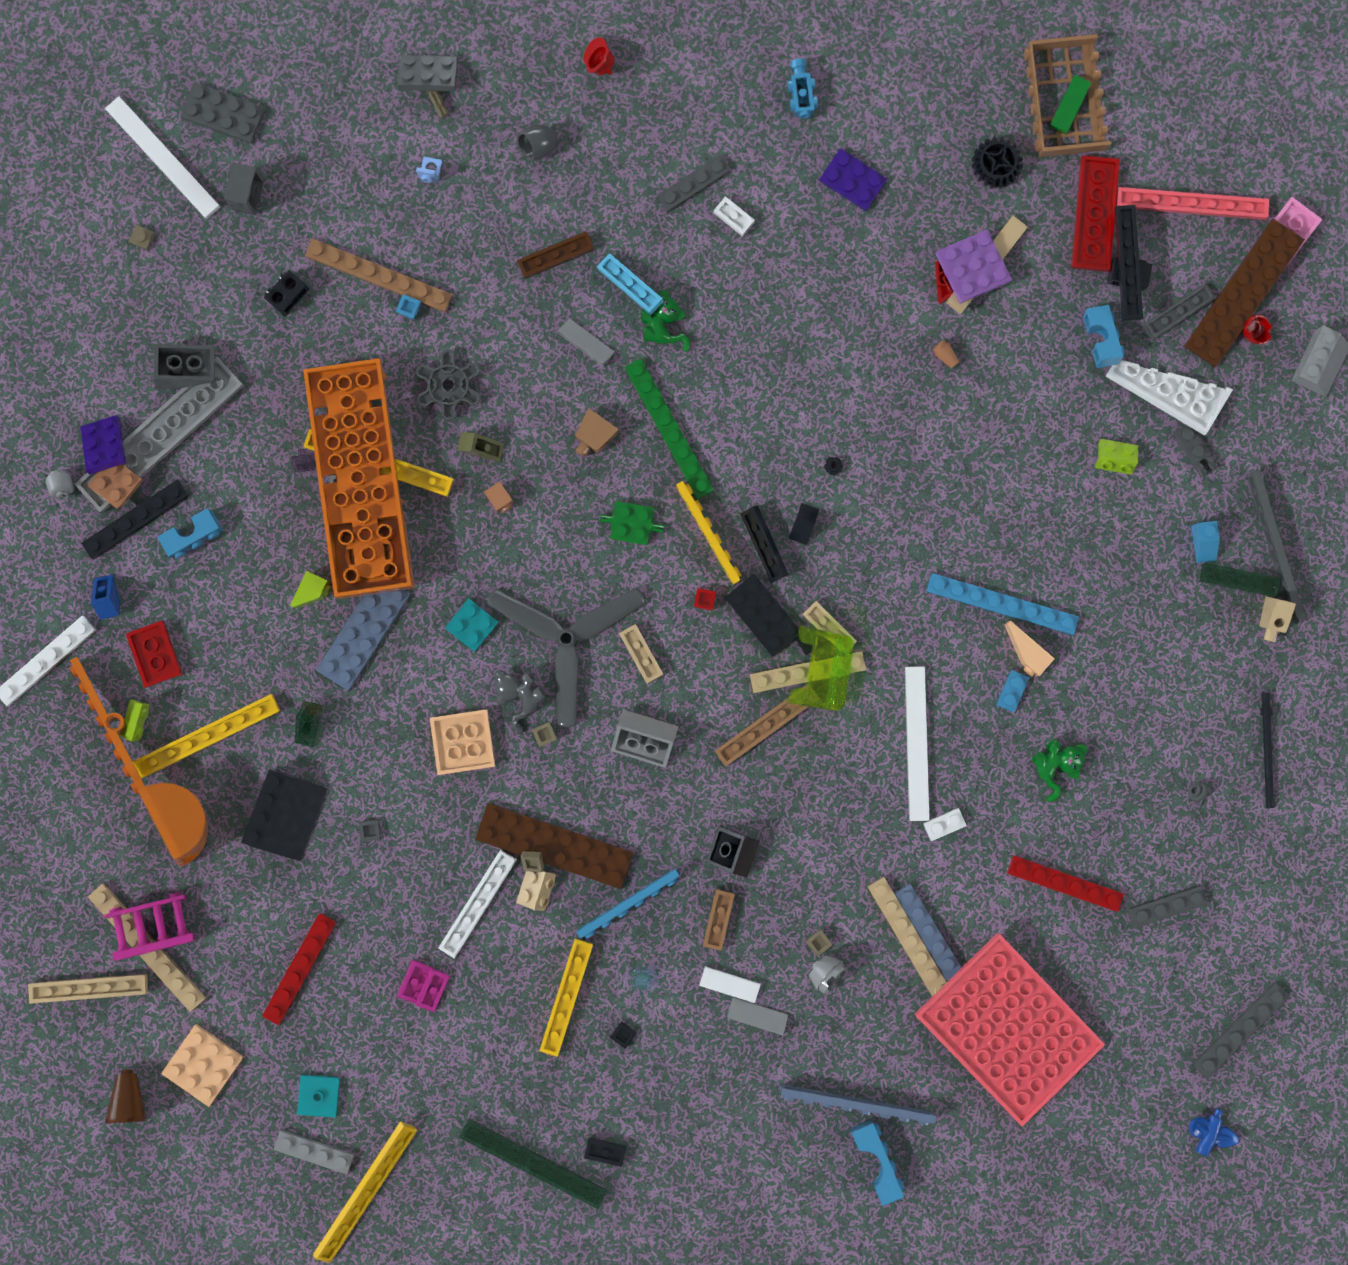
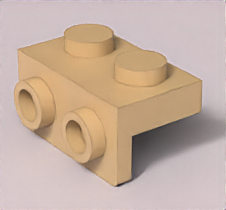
[516,871,556,911]

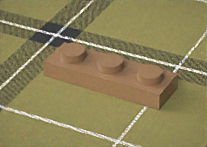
[703,889,735,951]

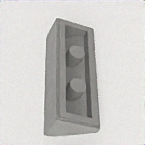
[558,318,615,367]
[727,997,788,1035]

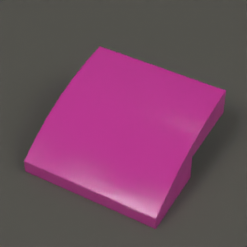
[397,959,450,1012]

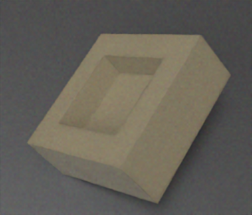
[129,225,155,251]
[532,722,558,747]
[521,851,544,872]
[805,929,833,957]

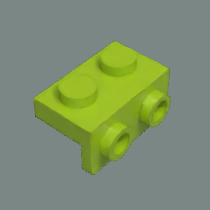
[1095,439,1138,474]
[120,700,150,741]

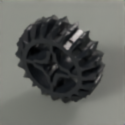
[971,137,1023,189]

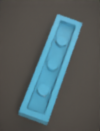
[597,253,664,315]

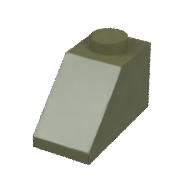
[457,432,504,462]

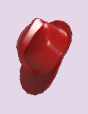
[583,37,615,76]

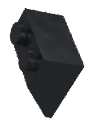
[706,826,760,878]

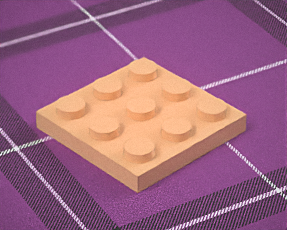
[430,709,496,775]
[161,1024,244,1107]

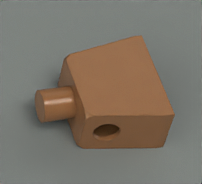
[575,408,619,457]

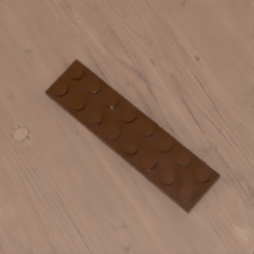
[1183,219,1305,367]
[475,803,633,889]

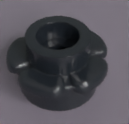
[824,457,843,475]

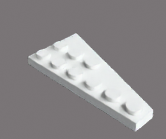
[1106,360,1233,435]

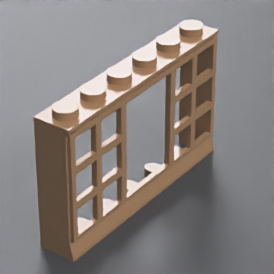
[1024,34,1111,158]

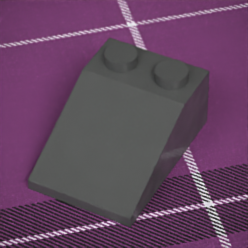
[154,344,214,389]

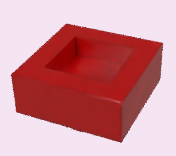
[694,588,716,611]

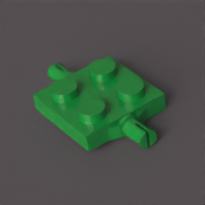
[599,501,665,546]

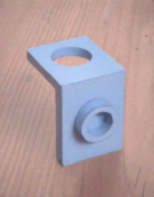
[416,157,442,183]

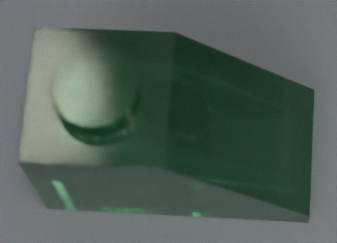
[295,700,323,747]

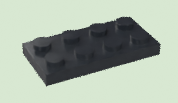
[724,574,802,657]

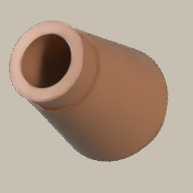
[932,340,959,369]

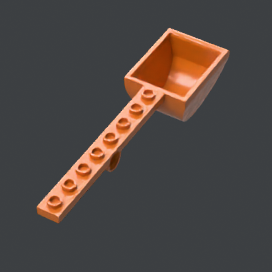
[69,657,209,867]

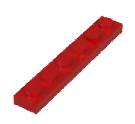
[1007,855,1124,912]
[262,913,337,1026]

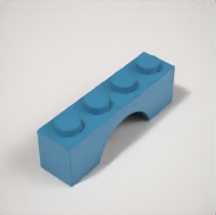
[850,1119,905,1206]

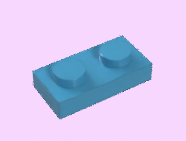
[996,670,1029,713]

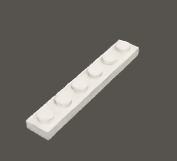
[0,616,96,706]

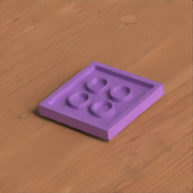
[935,229,1012,304]

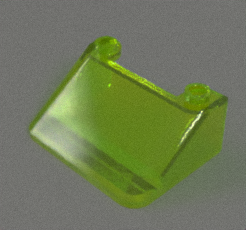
[786,626,854,711]

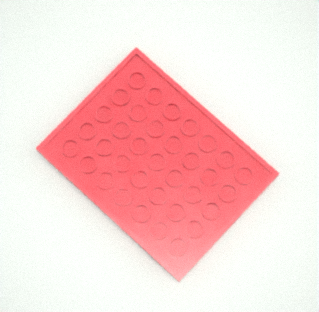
[914,933,1105,1126]

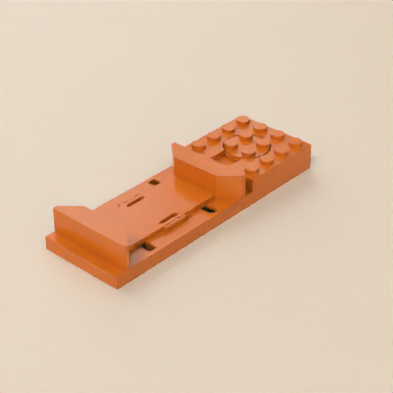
[303,358,415,599]

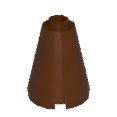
[105,1070,146,1124]

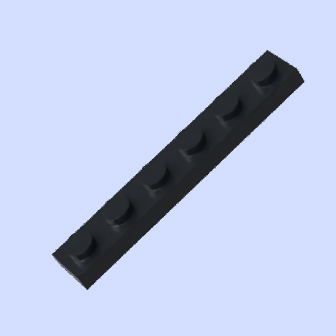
[1115,205,1143,321]
[81,480,189,560]

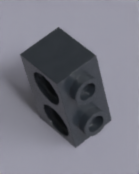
[263,270,310,317]

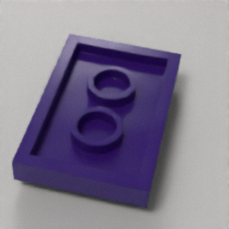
[819,148,887,211]
[80,415,126,475]

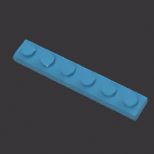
[577,868,680,939]

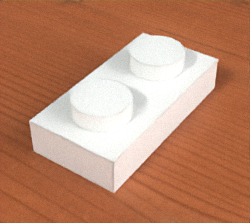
[713,196,755,236]
[923,808,966,841]

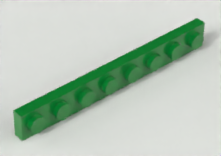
[624,358,714,500]

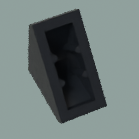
[788,503,819,545]

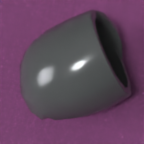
[516,124,557,161]

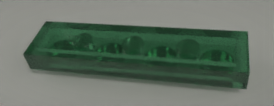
[1199,563,1280,597]

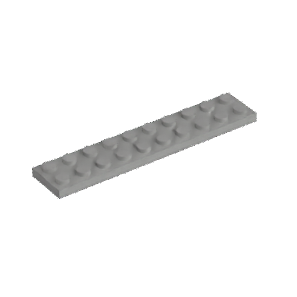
[75,357,244,513]

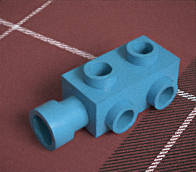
[787,58,818,119]

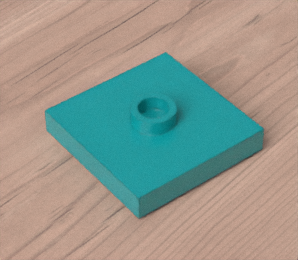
[297,1074,340,1118]

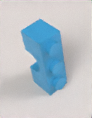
[1083,305,1125,368]
[157,508,223,559]

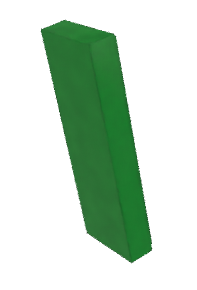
[1049,75,1092,134]

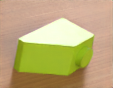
[290,571,331,608]

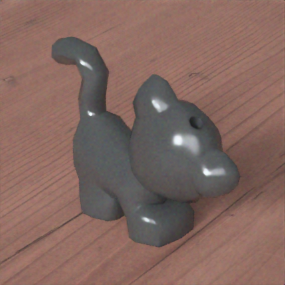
[495,670,546,733]

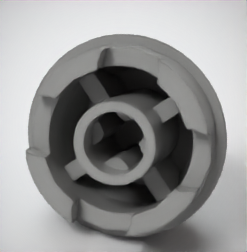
[809,955,848,994]

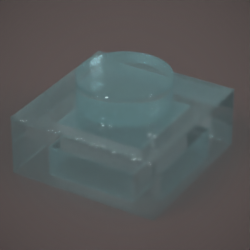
[631,969,651,990]

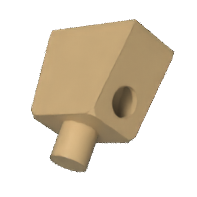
[1259,596,1296,642]

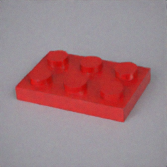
[126,620,183,688]

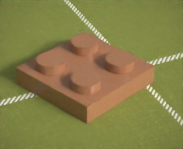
[88,464,144,510]

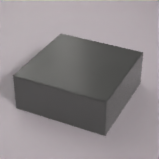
[359,820,381,842]

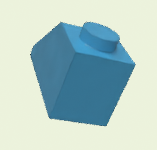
[1191,521,1220,563]

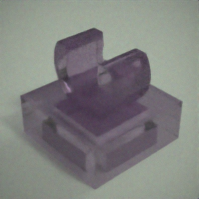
[291,449,314,472]

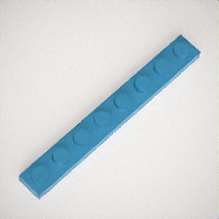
[926,573,1079,635]

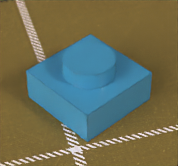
[396,294,421,320]

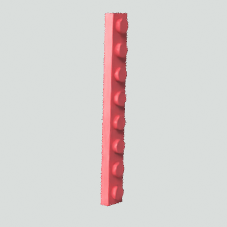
[1116,187,1269,220]

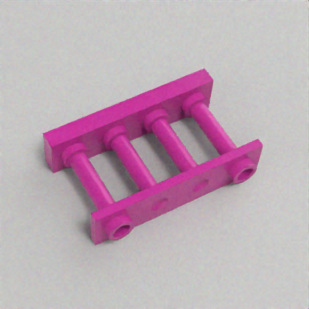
[104,892,196,961]

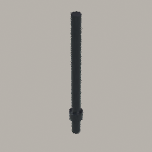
[1260,693,1274,808]

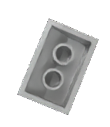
[1291,325,1348,397]
[611,709,678,768]

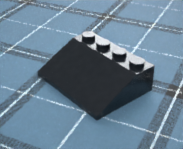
[241,769,328,861]

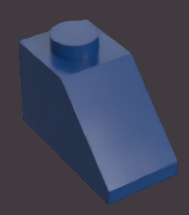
[91,574,120,620]

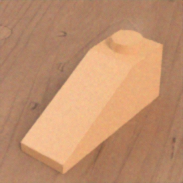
[1005,621,1055,677]

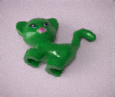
[640,290,691,352]
[1032,739,1088,803]

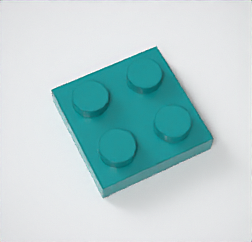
[445,598,499,652]

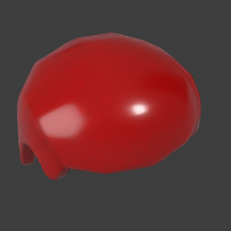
[1243,315,1273,344]

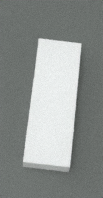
[699,966,761,1003]

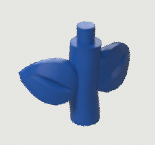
[1189,1108,1240,1157]

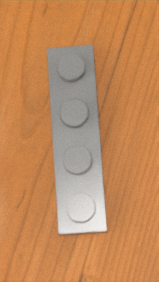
[274,1130,355,1174]

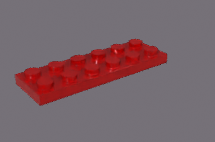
[1071,155,1120,272]

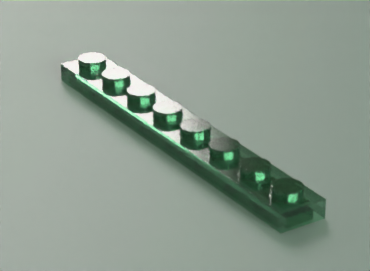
[459,1119,607,1209]

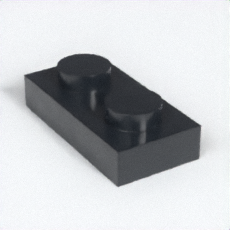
[584,1137,627,1167]

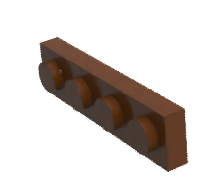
[517,231,594,279]

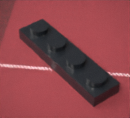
[740,505,789,583]

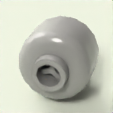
[46,470,74,500]

